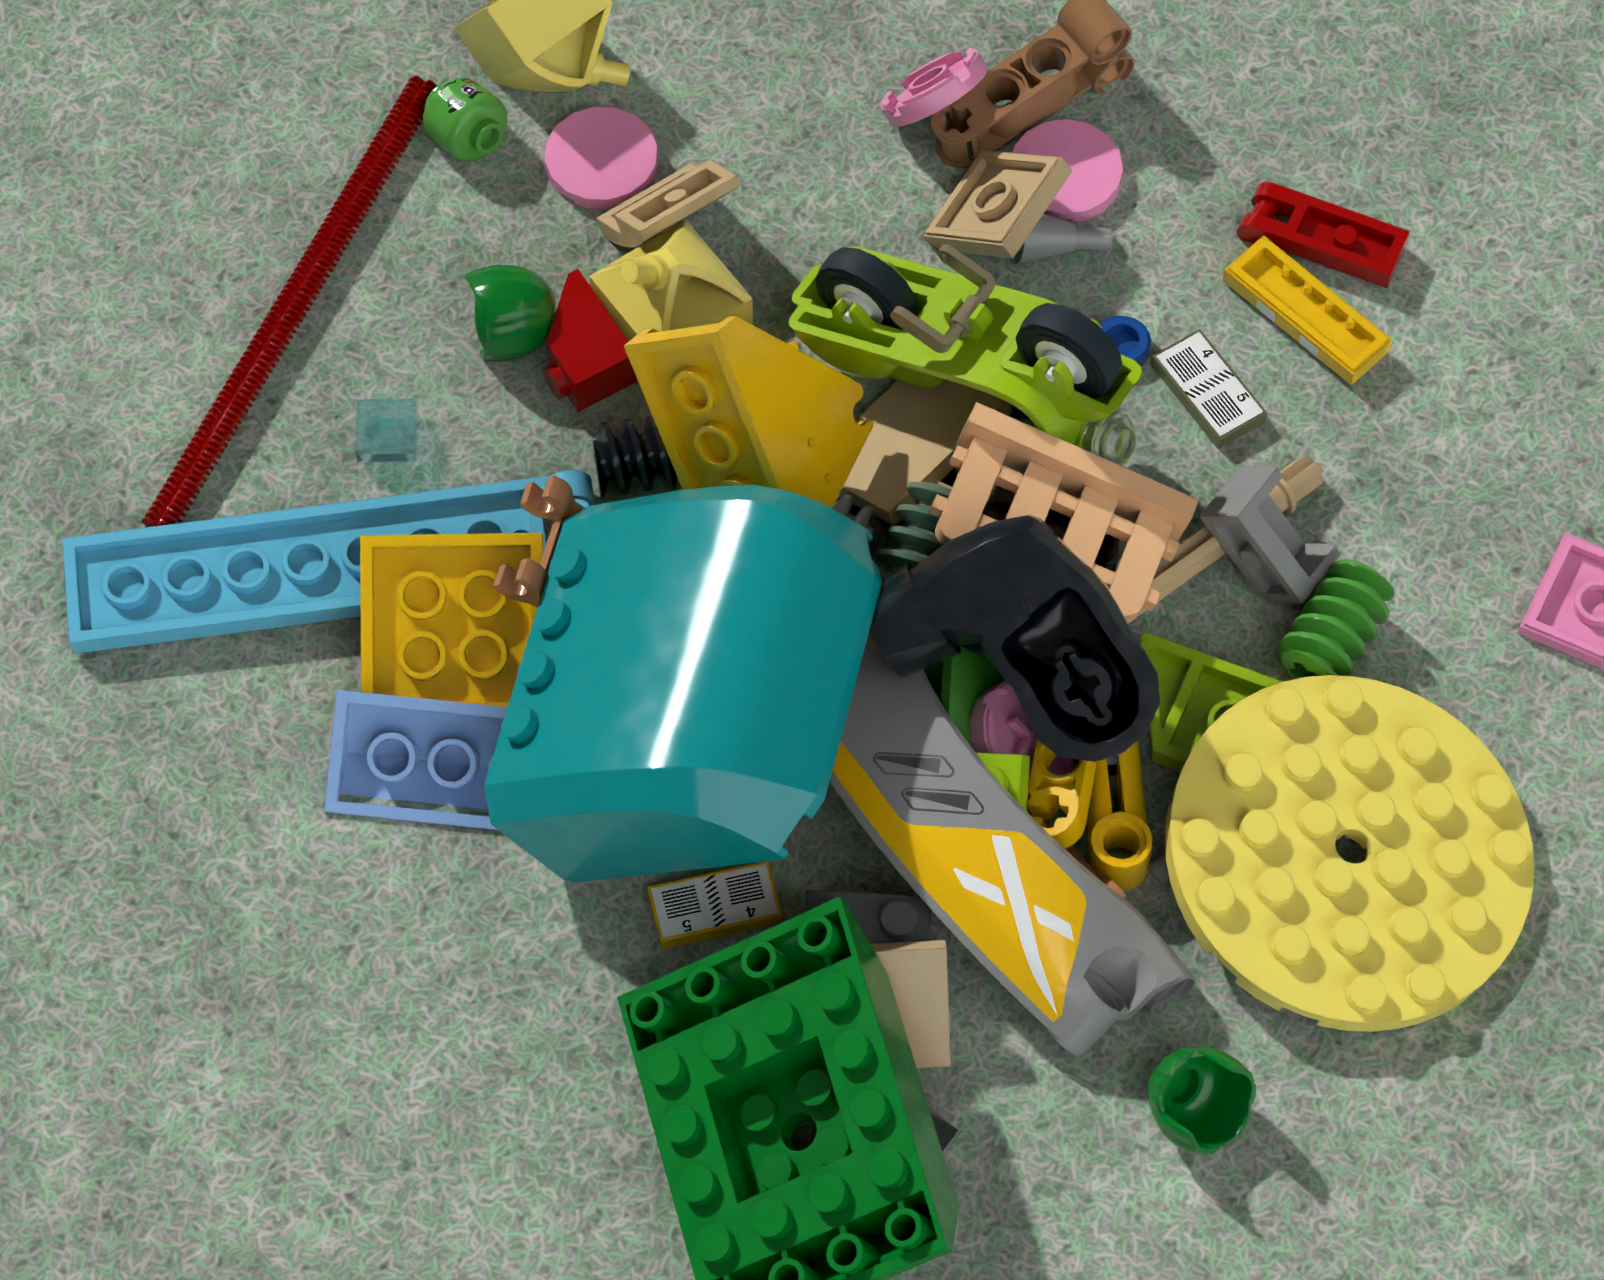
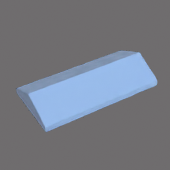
[324,690,507,830]

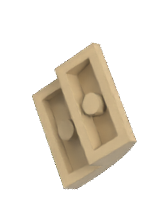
[596,160,740,248]

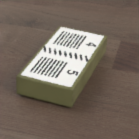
[1151,329,1267,449]

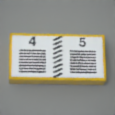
[647,861,783,950]

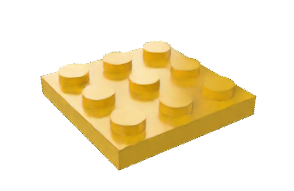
[360,533,543,707]

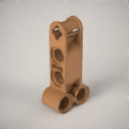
[931,0,1135,168]

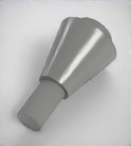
[1015,214,1113,264]

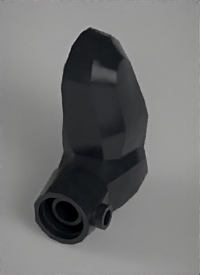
[869,514,1160,762]

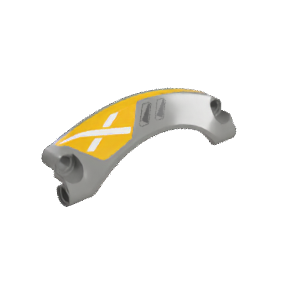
[830,633,1196,1056]

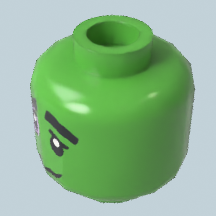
[423,78,507,162]

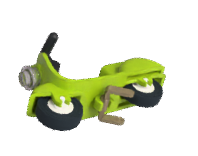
[788,244,1142,465]

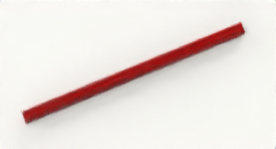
[141,75,437,527]

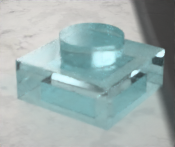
[355,399,418,462]

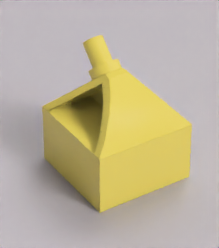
[454,0,630,92]
[589,219,753,341]

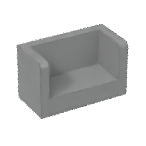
[1199,466,1340,603]

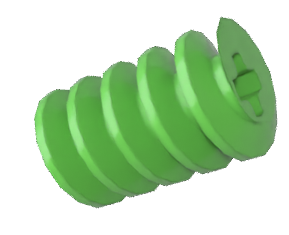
[1278,559,1394,679]

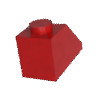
[543,269,638,412]

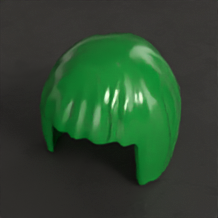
[465,265,557,361]
[1148,1047,1256,1155]

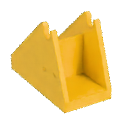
[624,316,874,509]

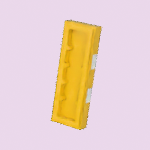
[1223,235,1393,385]

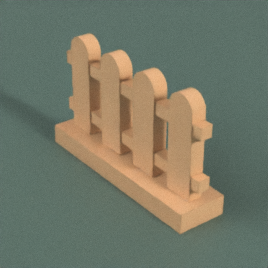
[929,402,1199,623]

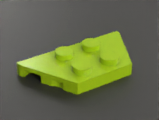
[1140,632,1282,772]

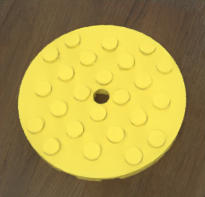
[1165,675,1534,1032]

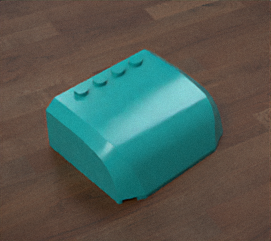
[484,485,882,882]

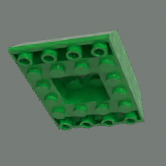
[617,897,959,1280]

